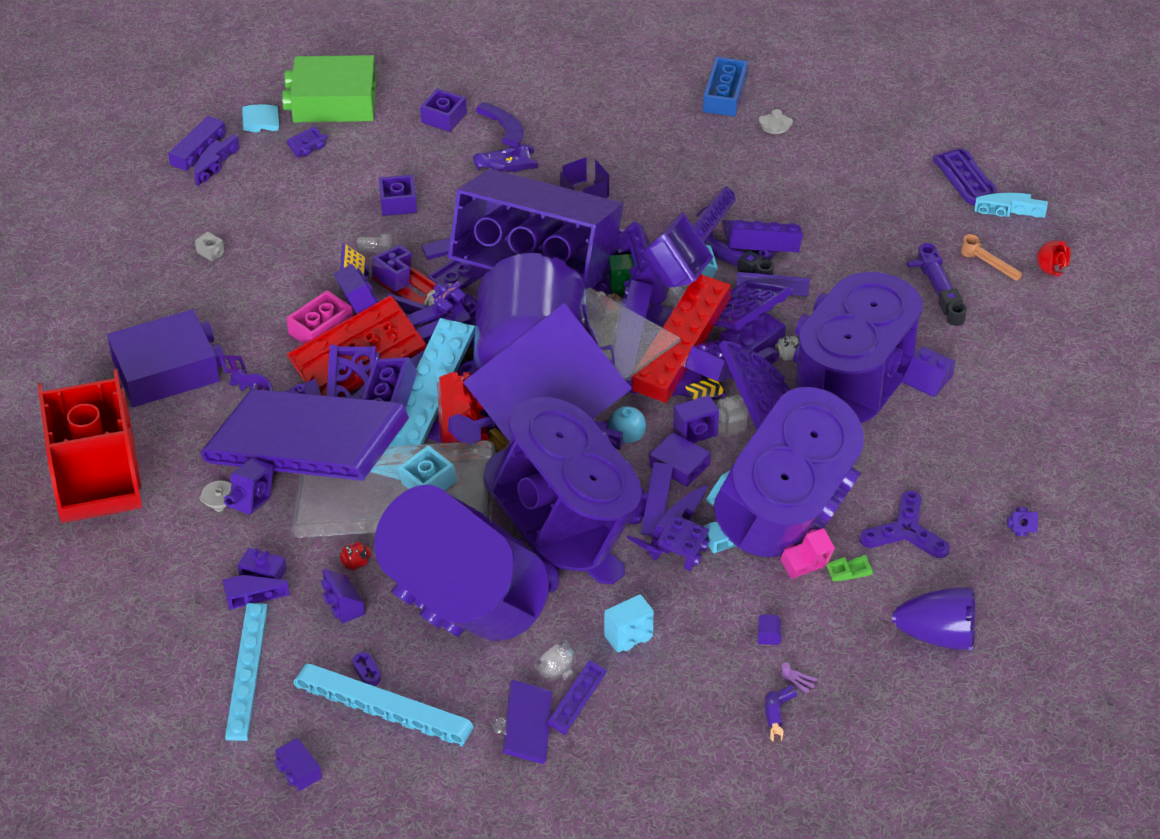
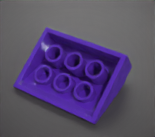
[722,220,803,253]

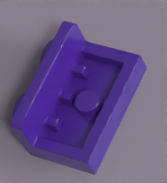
[287,126,328,158]

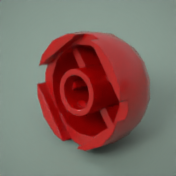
[1036,240,1071,276]

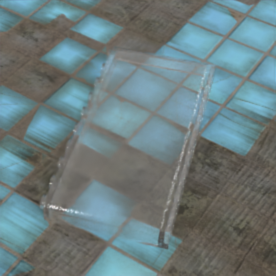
[291,441,496,538]

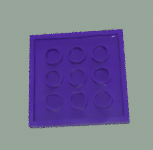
[714,280,792,330]

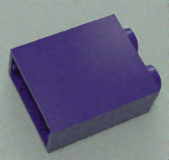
[107,309,226,408]

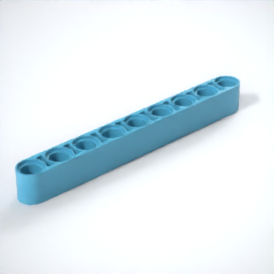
[294,664,474,746]

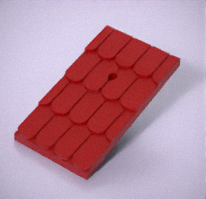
[287,295,427,397]

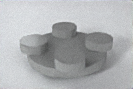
[759,109,793,134]
[199,481,231,512]

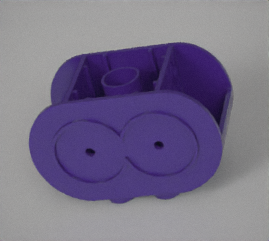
[793,272,923,423]
[714,387,864,557]
[483,397,641,571]
[374,485,549,641]

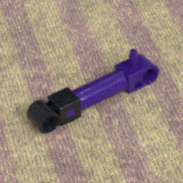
[704,232,774,275]
[907,243,967,326]

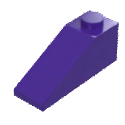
[222,575,290,610]

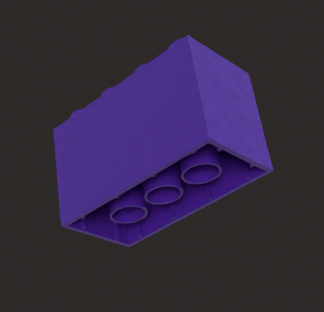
[448,169,624,293]

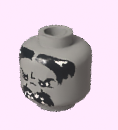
[775,335,799,361]

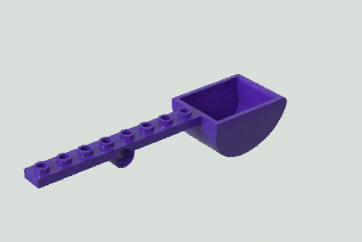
[642,186,736,287]

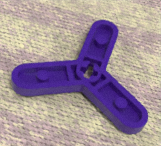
[859,491,950,558]

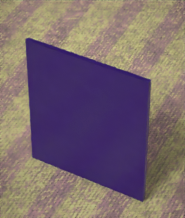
[464,303,632,441]

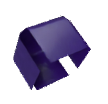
[560,157,609,199]

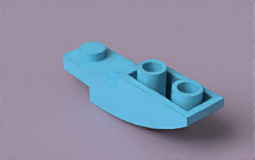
[974,193,1048,218]

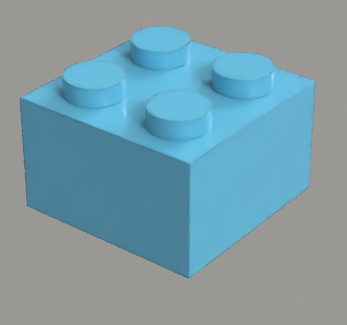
[398,445,458,491]
[604,594,654,653]

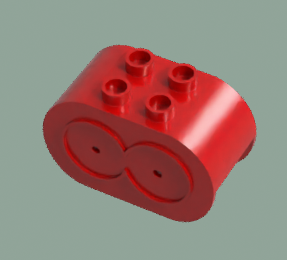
[37,369,143,524]

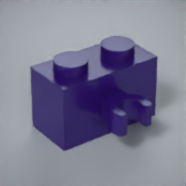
[238,548,287,579]

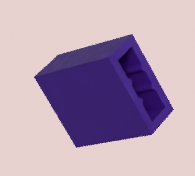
[649,432,711,487]

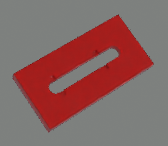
[371,267,436,304]

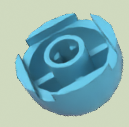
[608,406,646,443]

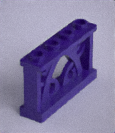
[327,345,380,399]

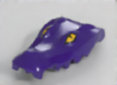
[473,144,538,172]

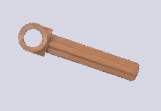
[960,234,1022,280]

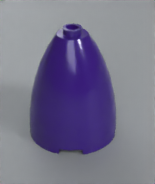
[892,587,976,650]

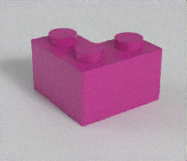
[780,528,835,579]

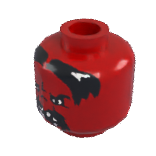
[340,541,371,570]

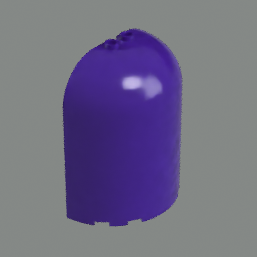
[473,253,586,372]

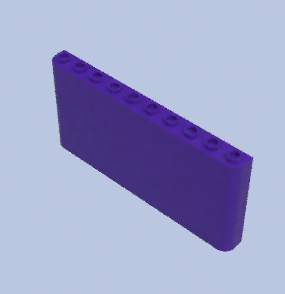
[201,389,409,481]

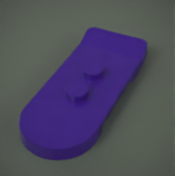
[933,148,997,206]

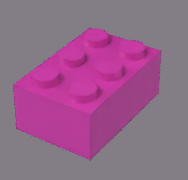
[286,290,353,344]

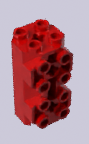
[437,372,489,462]

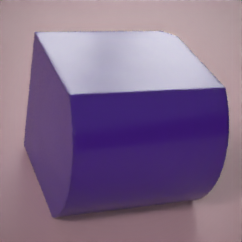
[758,615,781,645]

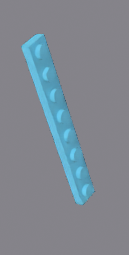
[225,603,268,741]

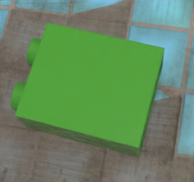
[283,55,376,122]

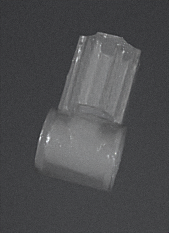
[357,234,394,255]

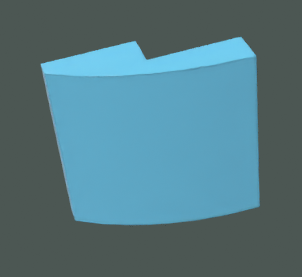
[242,104,279,132]

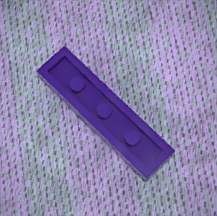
[736,272,810,297]
[547,660,607,735]

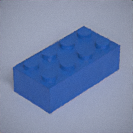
[703,57,748,117]

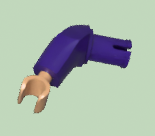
[764,684,797,742]

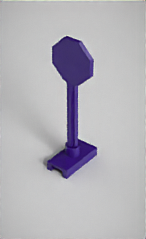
[448,414,495,445]
[517,539,625,584]

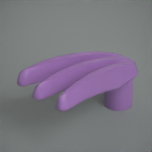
[781,662,817,693]

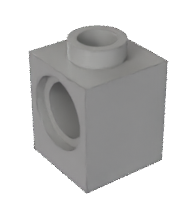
[195,232,224,261]

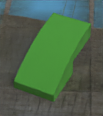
[826,555,873,581]

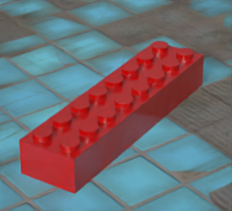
[632,274,731,404]

